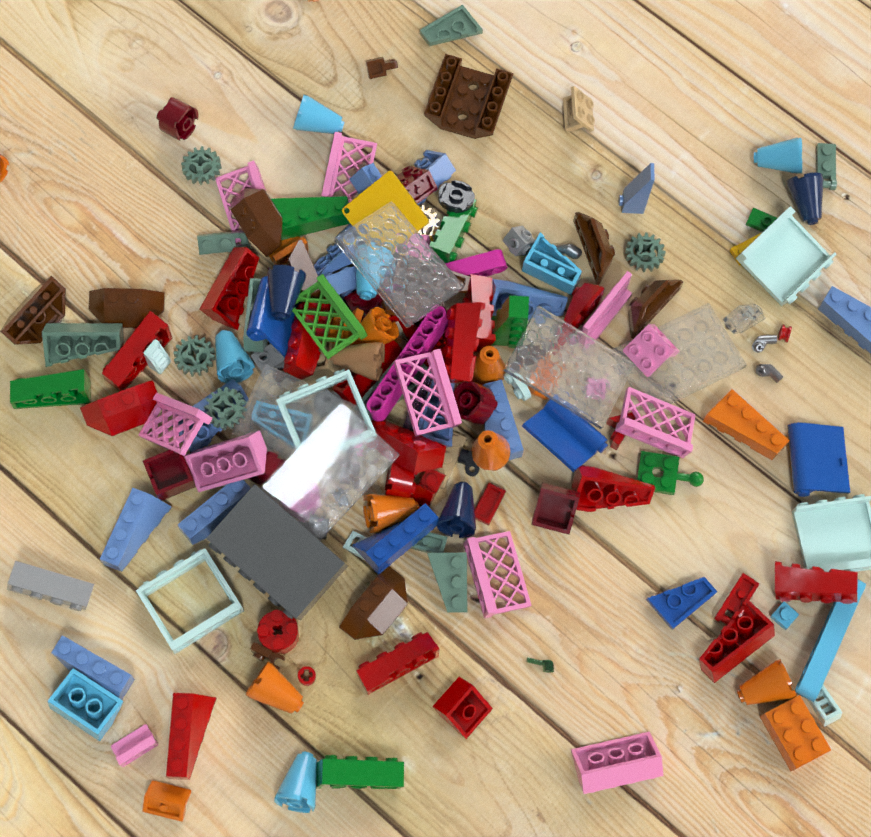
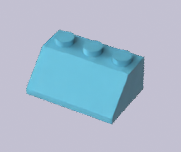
[48,668,123,741]

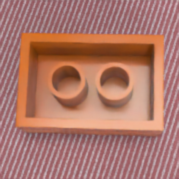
[760,695,831,772]

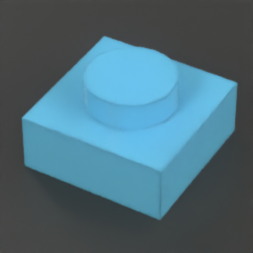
[770,602,799,630]

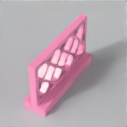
[321,132,377,203]
[215,161,266,243]
[573,271,632,350]
[394,349,462,436]
[615,387,695,458]
[138,393,212,456]
[463,531,532,619]

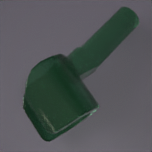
[526,657,554,673]

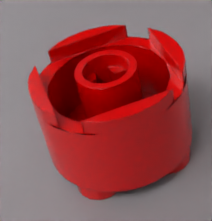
[385,460,418,498]
[257,610,299,654]

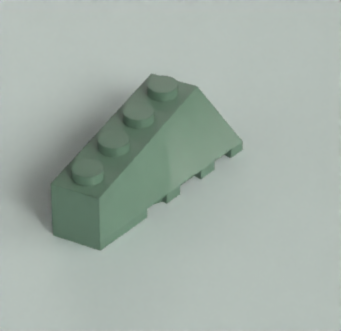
[42,323,124,367]

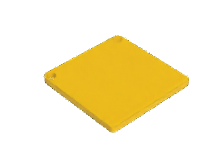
[342,171,429,253]

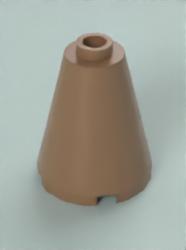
[330,342,385,381]

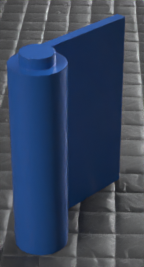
[246,276,299,358]
[522,394,608,472]
[787,422,850,497]

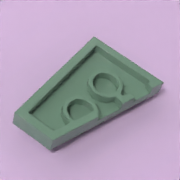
[420,5,483,46]
[427,552,467,613]

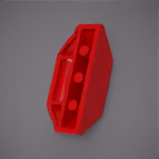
[80,380,158,436]

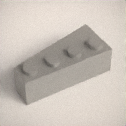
[7,561,94,611]

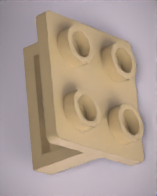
[563,86,595,132]

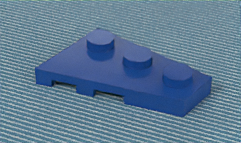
[646,577,717,630]

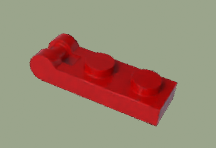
[714,573,760,626]

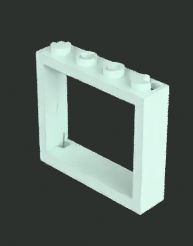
[276,369,377,467]
[136,548,244,654]

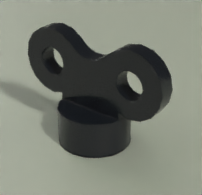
[458,447,480,477]

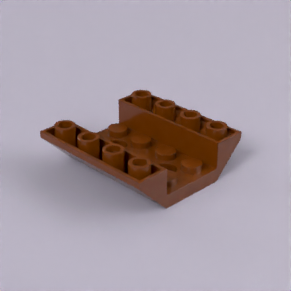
[424,54,514,139]

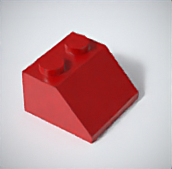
[432,676,493,739]

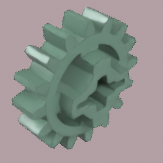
[181,146,222,185]
[625,232,666,272]
[173,335,216,377]
[204,387,247,430]

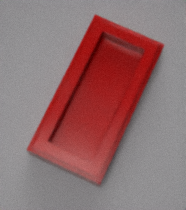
[475,483,506,526]

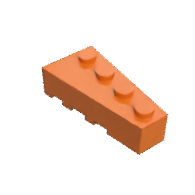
[703,389,790,460]

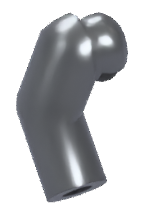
[555,244,582,259]
[752,335,777,353]
[755,364,783,383]

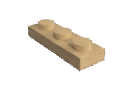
[436,432,467,490]

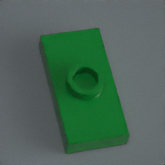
[746,208,777,232]

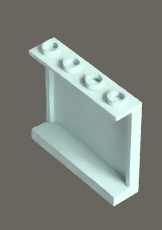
[736,206,836,306]
[792,494,871,572]

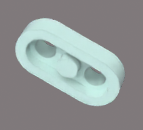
[504,366,531,401]

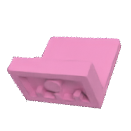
[623,324,680,377]

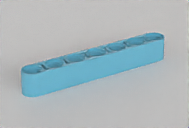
[795,579,866,702]

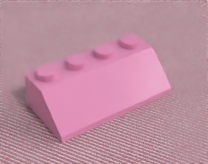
[185,430,267,492]
[571,732,664,794]

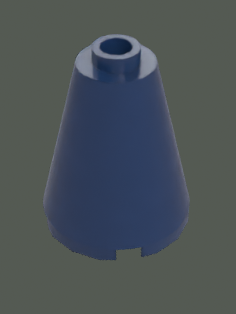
[787,173,824,225]
[267,265,306,321]
[437,482,476,538]

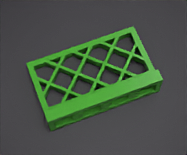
[292,274,368,359]

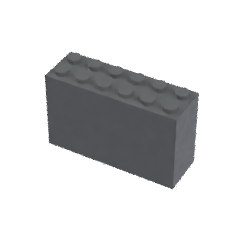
[206,484,348,620]

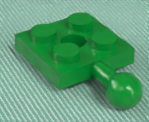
[637,451,704,495]

